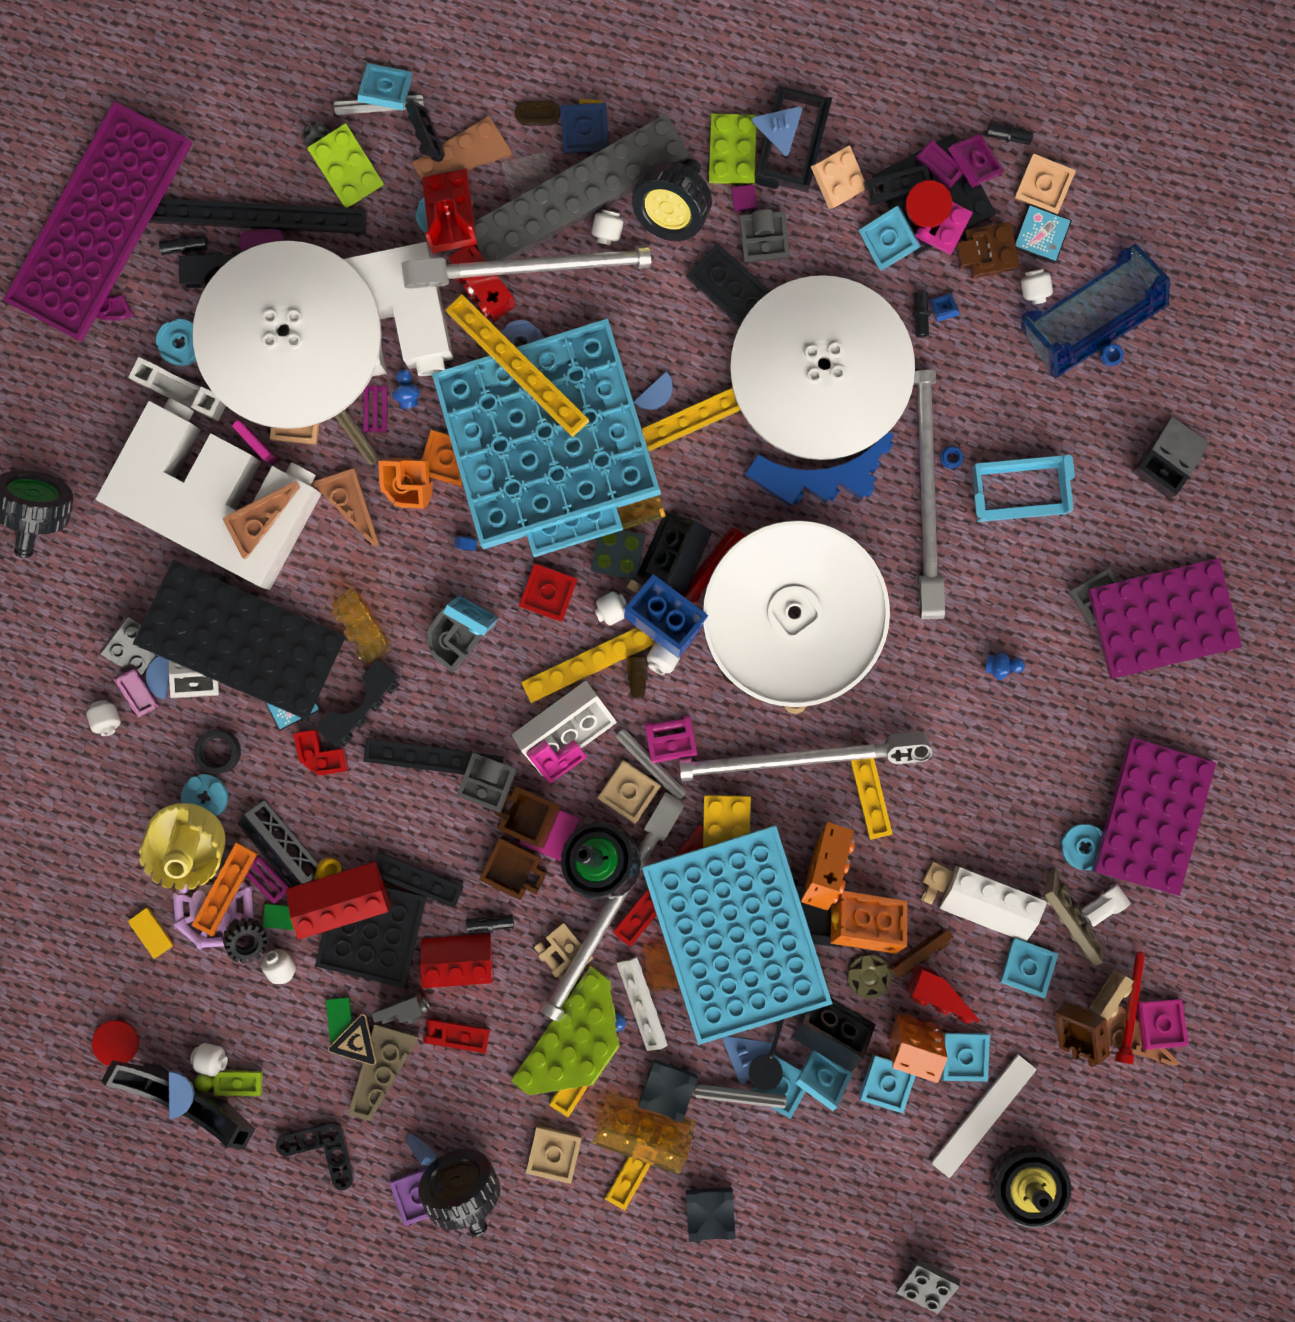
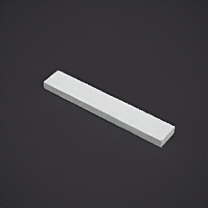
[931,1054,1037,1178]

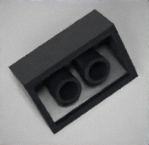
[638,512,713,594]
[791,998,876,1072]

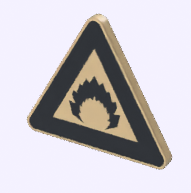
[328,1014,377,1065]

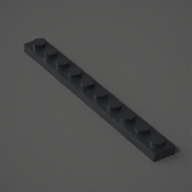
[149,199,367,234]

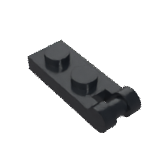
[405,100,445,162]
[863,165,930,206]

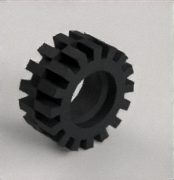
[222,918,268,964]

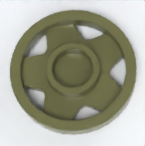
[847,955,891,999]

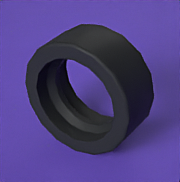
[194,730,241,774]

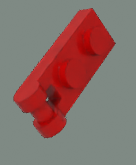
[423,1018,490,1054]

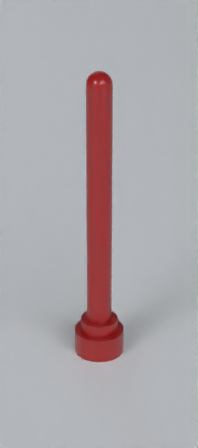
[1114,951,1145,1065]

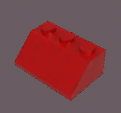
[420,933,494,988]

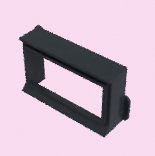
[755,84,833,193]

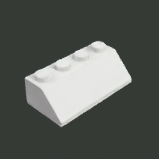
[512,681,617,776]
[939,866,1047,942]

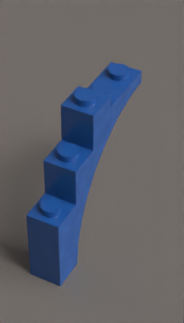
[744,431,894,507]

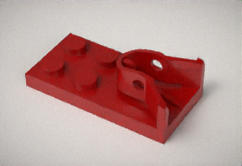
[422,168,477,253]

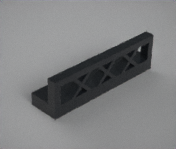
[237,800,318,887]

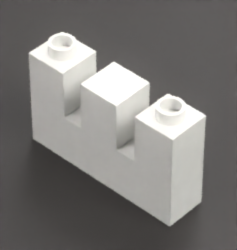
[277,242,454,377]
[95,398,322,590]

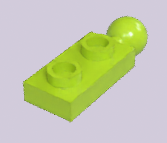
[194,1070,263,1096]

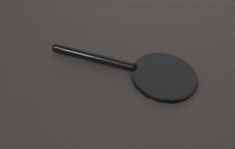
[748,1019,784,1091]

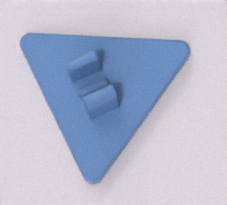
[752,107,802,156]
[723,1036,772,1084]

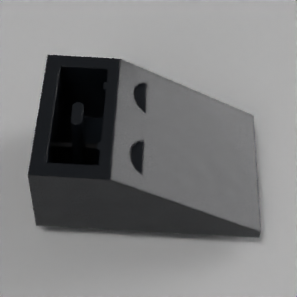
[1131,416,1209,499]

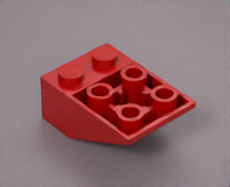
[906,964,979,1024]

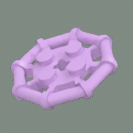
[171,867,255,950]

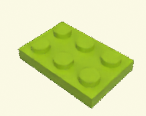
[709,113,757,185]
[307,123,384,208]

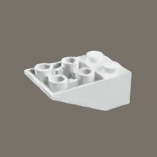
[168,660,219,698]

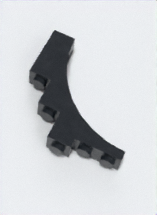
[101,1060,255,1150]

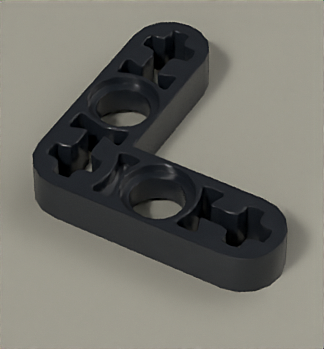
[276,1122,354,1190]

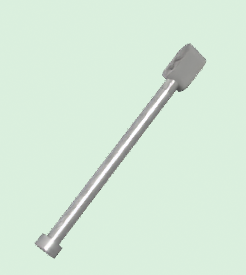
[401,245,651,289]
[913,370,945,619]
[680,732,932,781]
[539,792,685,1022]

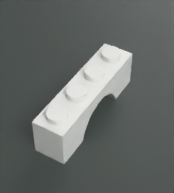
[128,357,226,422]

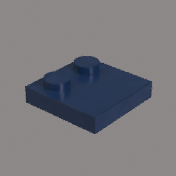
[560,103,609,154]

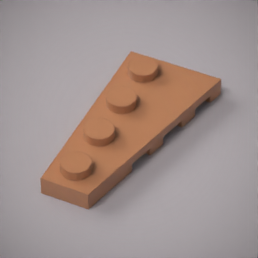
[412,116,513,180]

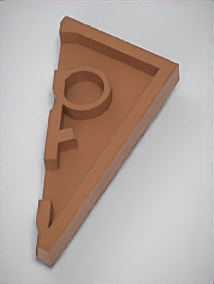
[312,468,380,547]
[222,481,300,559]
[1106,1004,1180,1066]

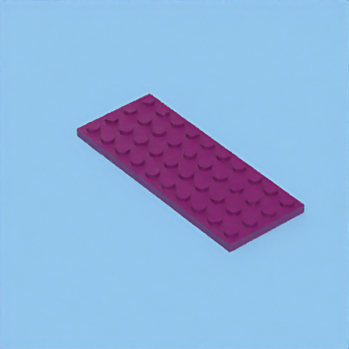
[3,102,193,343]

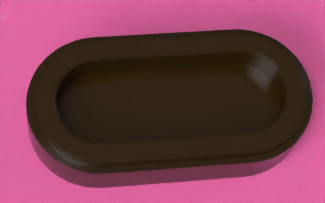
[515,101,560,126]

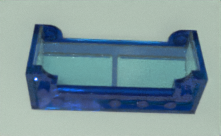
[1020,243,1170,379]

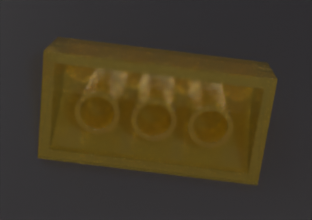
[592,1091,696,1175]

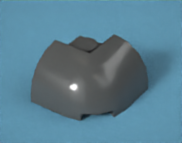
[426,608,483,673]

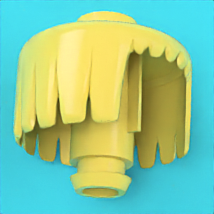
[139,803,226,890]

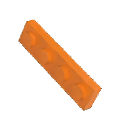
[192,842,258,936]

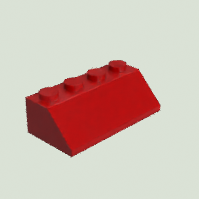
[286,861,390,940]

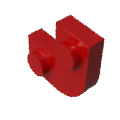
[293,729,349,775]

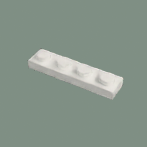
[616,957,668,1051]

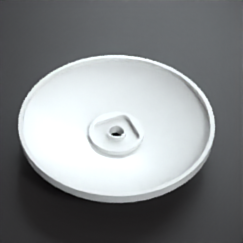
[193,241,382,429]
[730,275,915,460]
[703,521,890,707]

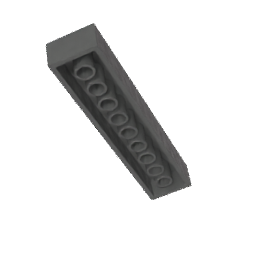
[474,114,689,261]

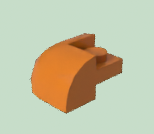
[378,458,433,509]

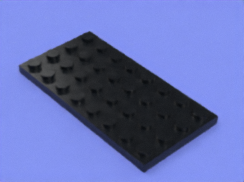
[133,560,346,721]

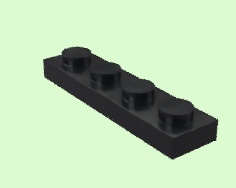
[374,852,464,908]

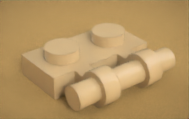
[534,922,593,980]

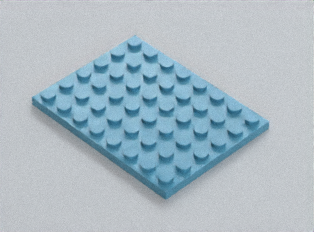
[642,825,832,1045]

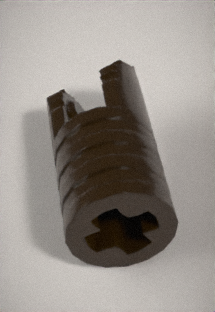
[627,657,648,699]

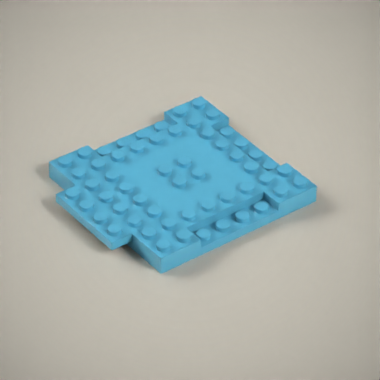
[432,318,661,557]

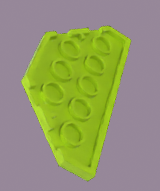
[511,966,620,1095]

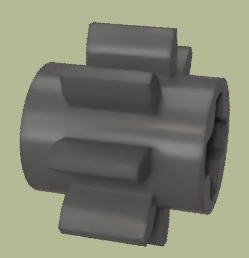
[301,121,329,149]

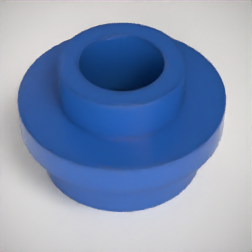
[940,446,963,469]

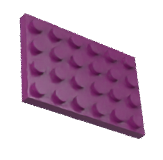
[1088,558,1242,679]
[1092,737,1216,896]

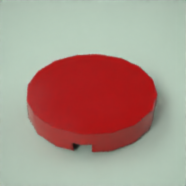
[906,181,952,228]
[92,1020,140,1066]

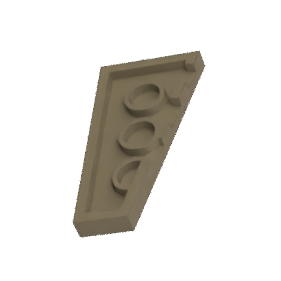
[1044,868,1104,966]
[348,1023,420,1121]

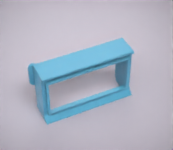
[972,455,1075,522]

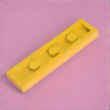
[850,744,893,840]

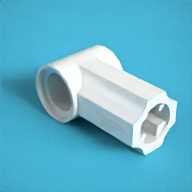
[1081,883,1131,927]

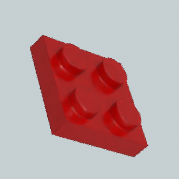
[519,563,578,622]

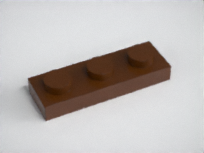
[887,928,954,977]

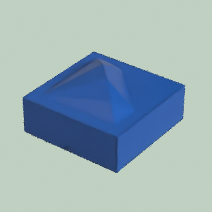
[929,293,959,322]

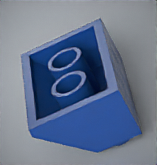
[624,574,709,659]

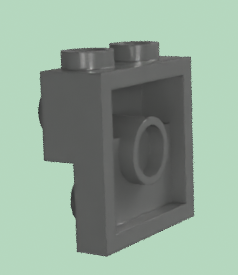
[372,990,431,1024]

